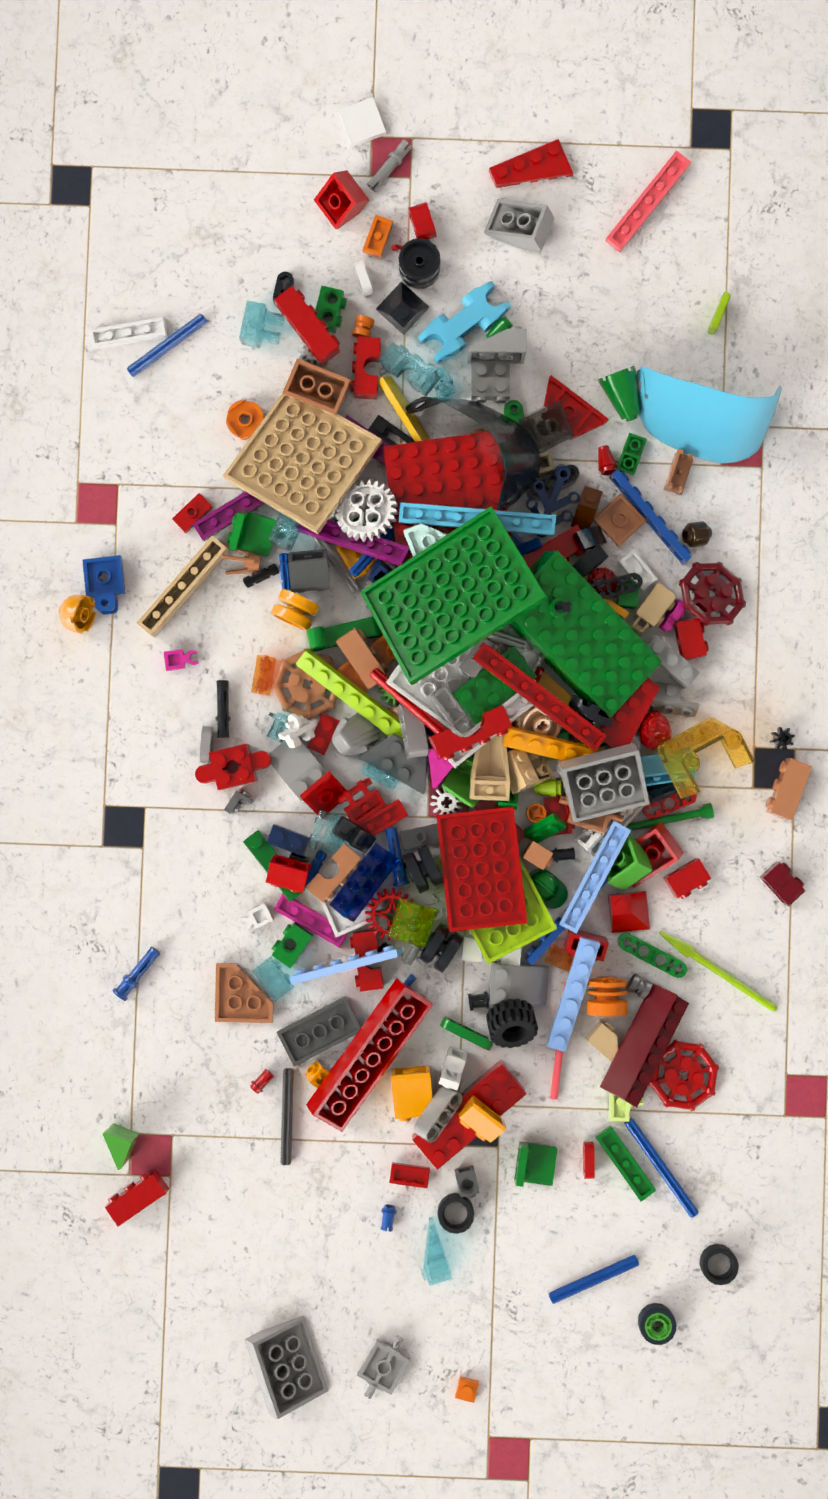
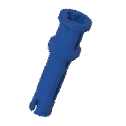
[385,827,410,887]
[112,946,160,1001]

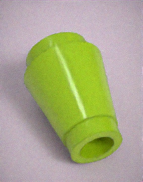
[534,778,562,797]

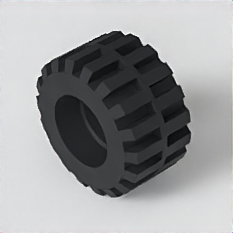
[486,998,538,1048]

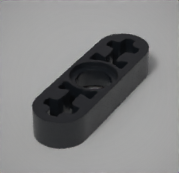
[591,573,643,599]

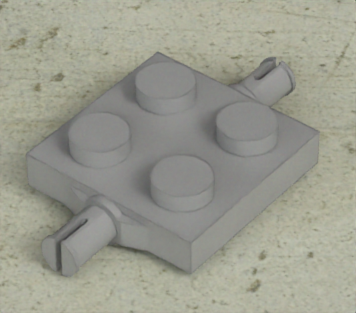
[357,1335,410,1399]

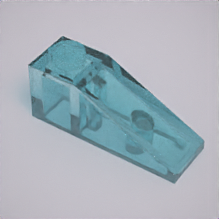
[421,1217,452,1286]

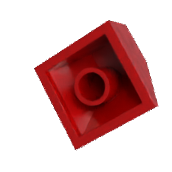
[608,891,650,933]

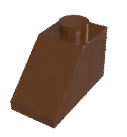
[571,486,603,530]

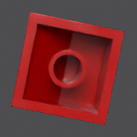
[314,170,370,229]

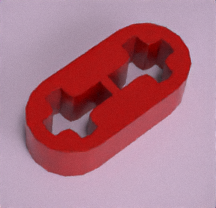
[583,1141,595,1179]

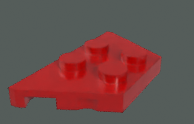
[541,375,609,440]

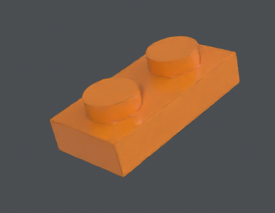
[363,215,393,259]

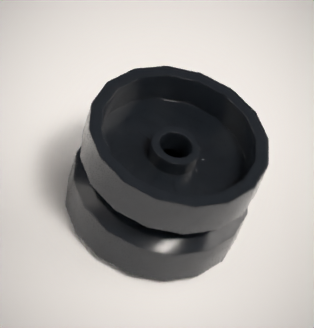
[399,238,441,289]
[403,844,444,894]
[419,922,464,973]

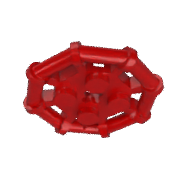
[649,1039,720,1111]

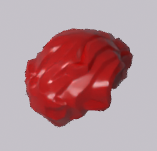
[640,711,672,750]

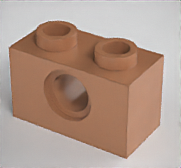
[521,840,554,870]

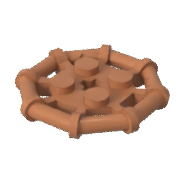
[271,649,337,720]

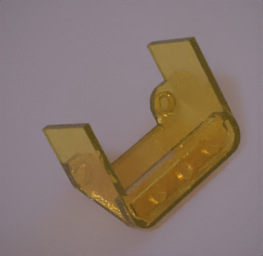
[658,718,755,799]

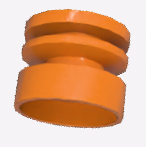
[586,976,628,1017]

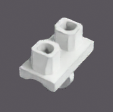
[278,713,317,748]

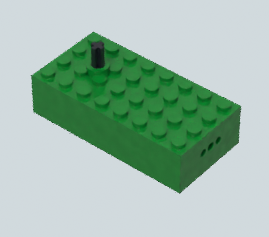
[508,550,662,718]

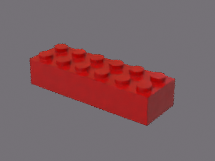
[412,1060,527,1170]

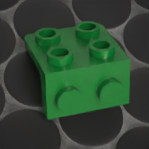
[227,509,278,557]

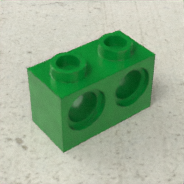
[315,285,347,333]

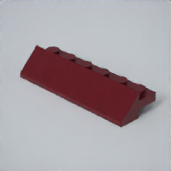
[600,983,689,1108]

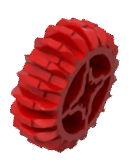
[365,888,417,941]

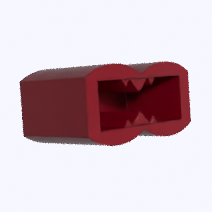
[760,862,805,907]

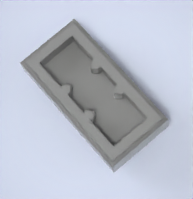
[429,684,468,727]

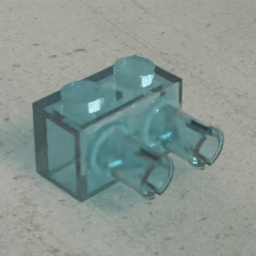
[239,300,285,348]

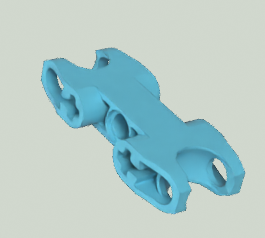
[418,281,511,364]

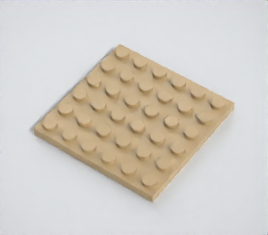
[223,393,383,534]

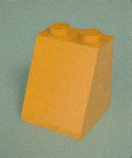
[391,1065,432,1121]

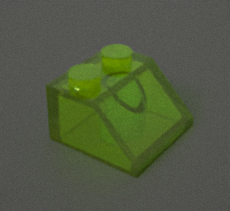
[388,898,437,947]

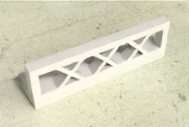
[574,805,645,857]

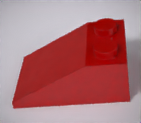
[631,821,684,888]

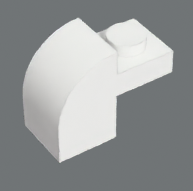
[438,1046,468,1090]

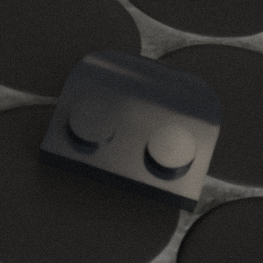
[569,695,613,728]

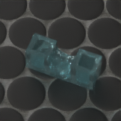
[379,342,440,396]

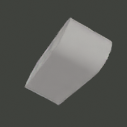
[398,704,428,758]
[414,1086,462,1143]

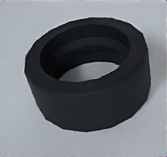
[573,545,609,578]
[437,1193,474,1234]
[699,1244,739,1285]

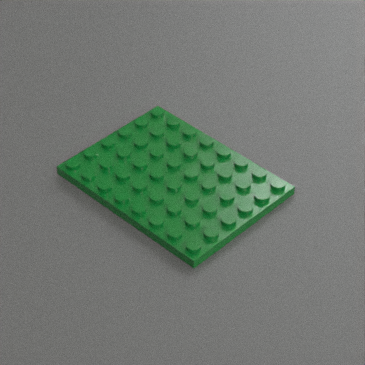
[360,506,548,685]

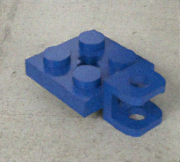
[82,555,126,615]

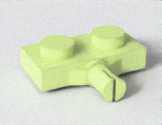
[609,1093,643,1121]

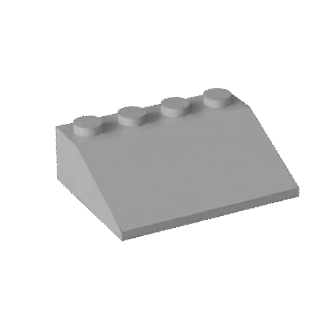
[558,743,650,823]
[244,1316,329,1419]

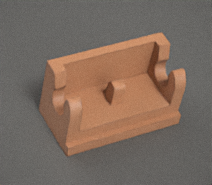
[663,449,694,495]

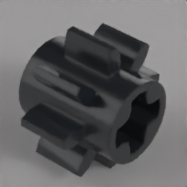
[769,727,795,751]

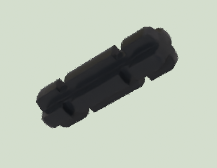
[243,564,279,588]

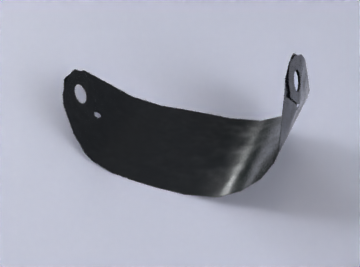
[405,397,541,511]

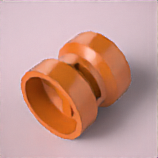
[352,315,375,339]
[526,804,546,823]

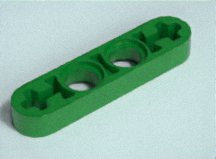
[617,933,687,978]

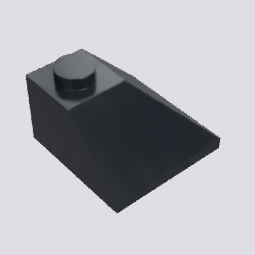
[376,281,429,335]

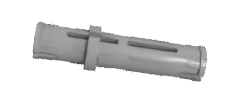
[367,139,412,192]

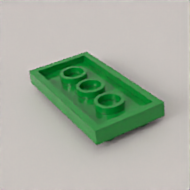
[452,645,537,725]

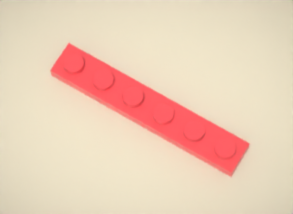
[605,150,691,252]

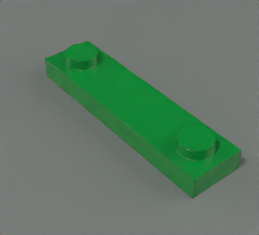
[243,830,305,902]
[595,1125,656,1202]

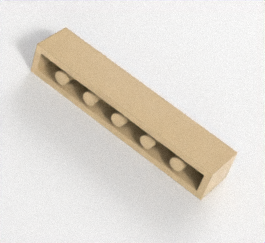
[137,535,230,638]

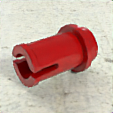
[250,1068,274,1094]

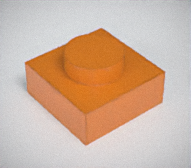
[455,1376,479,1403]

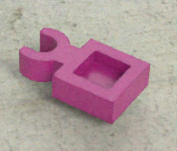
[658,600,686,632]
[164,649,199,671]

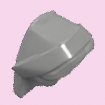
[332,712,381,757]

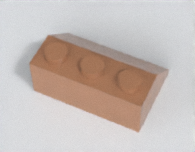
[283,358,351,415]

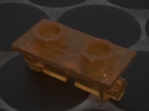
[251,655,276,696]
[544,944,574,972]

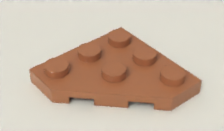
[215,963,274,1023]

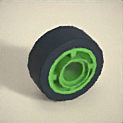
[638,1303,677,1345]

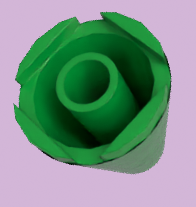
[598,366,640,422]

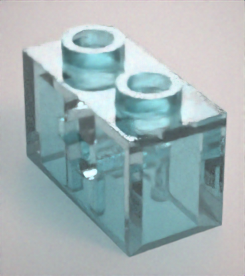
[269,512,299,552]

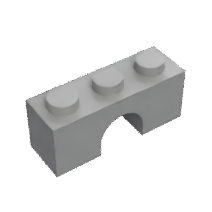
[647,635,700,689]

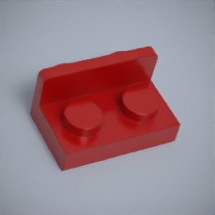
[543,795,575,836]

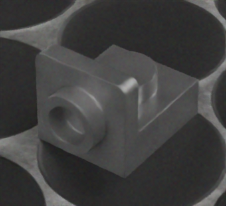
[224,789,254,814]

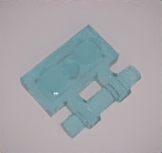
[309,810,349,854]

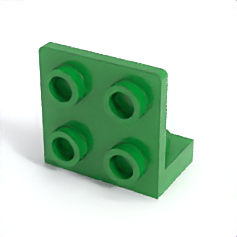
[514,1141,558,1187]

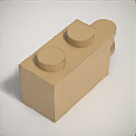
[631,582,677,636]

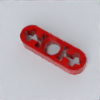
[642,787,697,819]

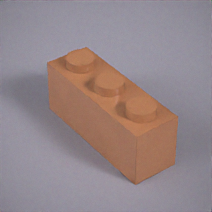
[336,627,388,690]
[766,758,812,820]

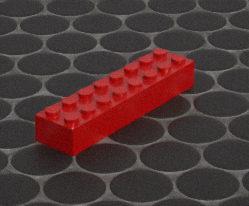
[306,978,433,1132]

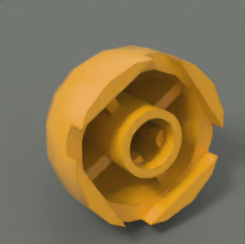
[59,595,96,634]

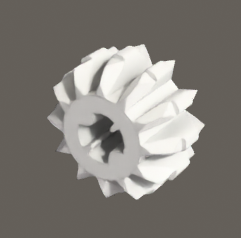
[430,789,462,815]

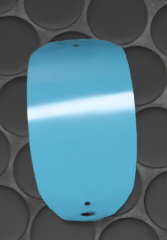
[636,367,782,463]

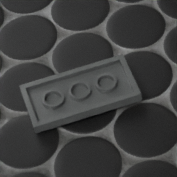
[276,996,361,1067]

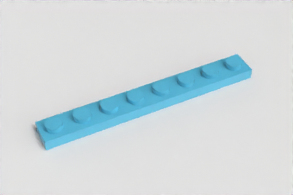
[399,502,556,536]

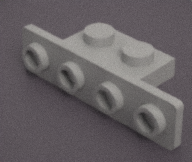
[648,681,699,717]

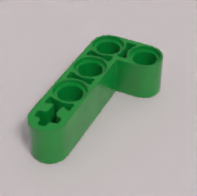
[306,617,383,652]

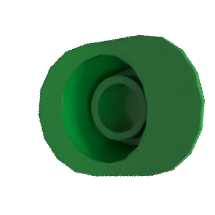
[529,868,568,909]

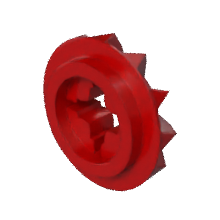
[587,567,618,595]

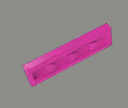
[273,894,349,948]

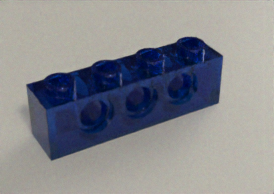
[329,842,400,922]

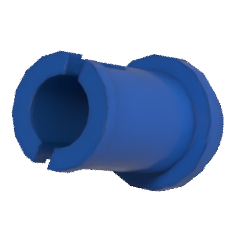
[381,1204,397,1232]

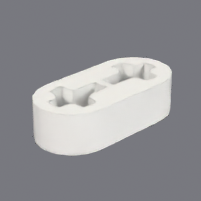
[353,259,373,297]

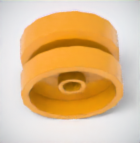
[271,589,320,631]

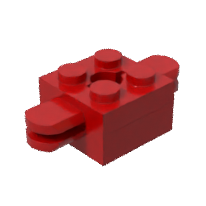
[195,744,271,790]

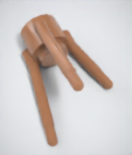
[220,542,261,575]

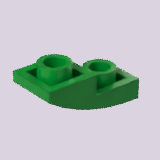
[616,432,647,475]

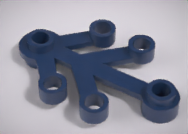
[526,464,580,537]

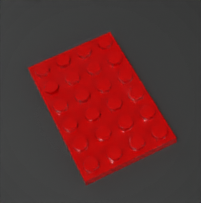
[436,806,527,932]

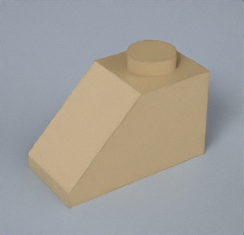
[585,1020,618,1062]

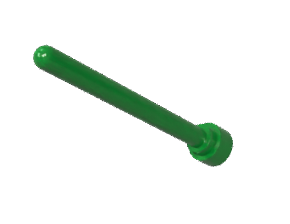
[626,803,714,831]

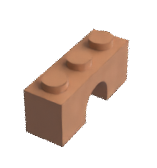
[305,843,362,903]

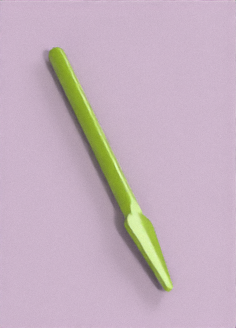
[659,931,777,1012]

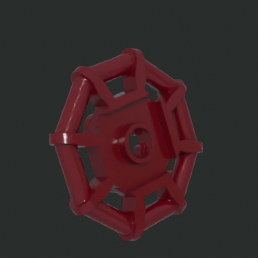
[679,561,746,626]

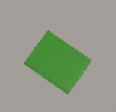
[103,1124,139,1170]

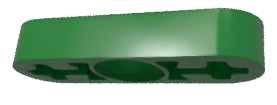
[440,1017,494,1051]

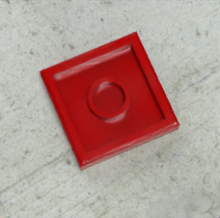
[300,771,346,819]

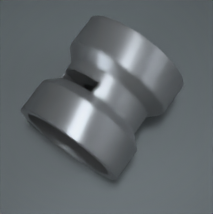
[626,973,652,1000]

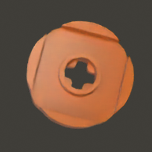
[226,400,264,440]

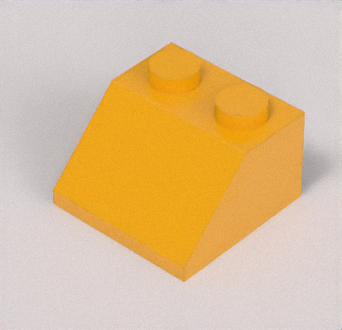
[459,1095,506,1143]

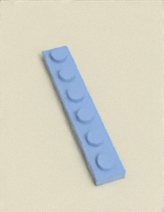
[559,821,631,934]
[546,936,600,1052]
[290,945,404,985]

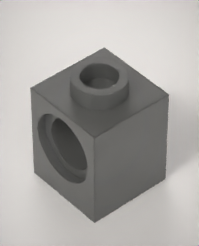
[455,1165,480,1199]

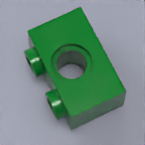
[271,922,313,968]

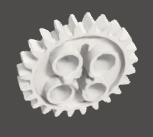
[335,480,398,542]

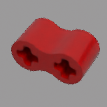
[408,202,437,240]

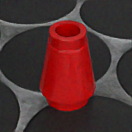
[598,445,617,476]

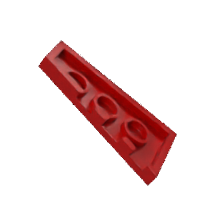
[597,677,660,748]

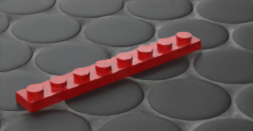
[471,642,607,751]

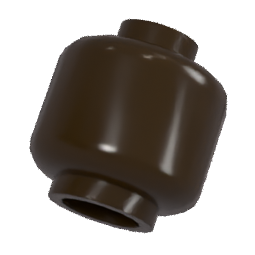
[682,521,712,547]

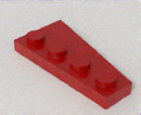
[489,139,573,188]

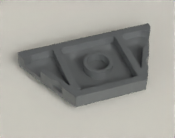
[359,733,427,794]

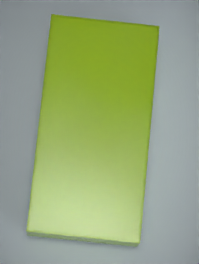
[707,292,731,335]

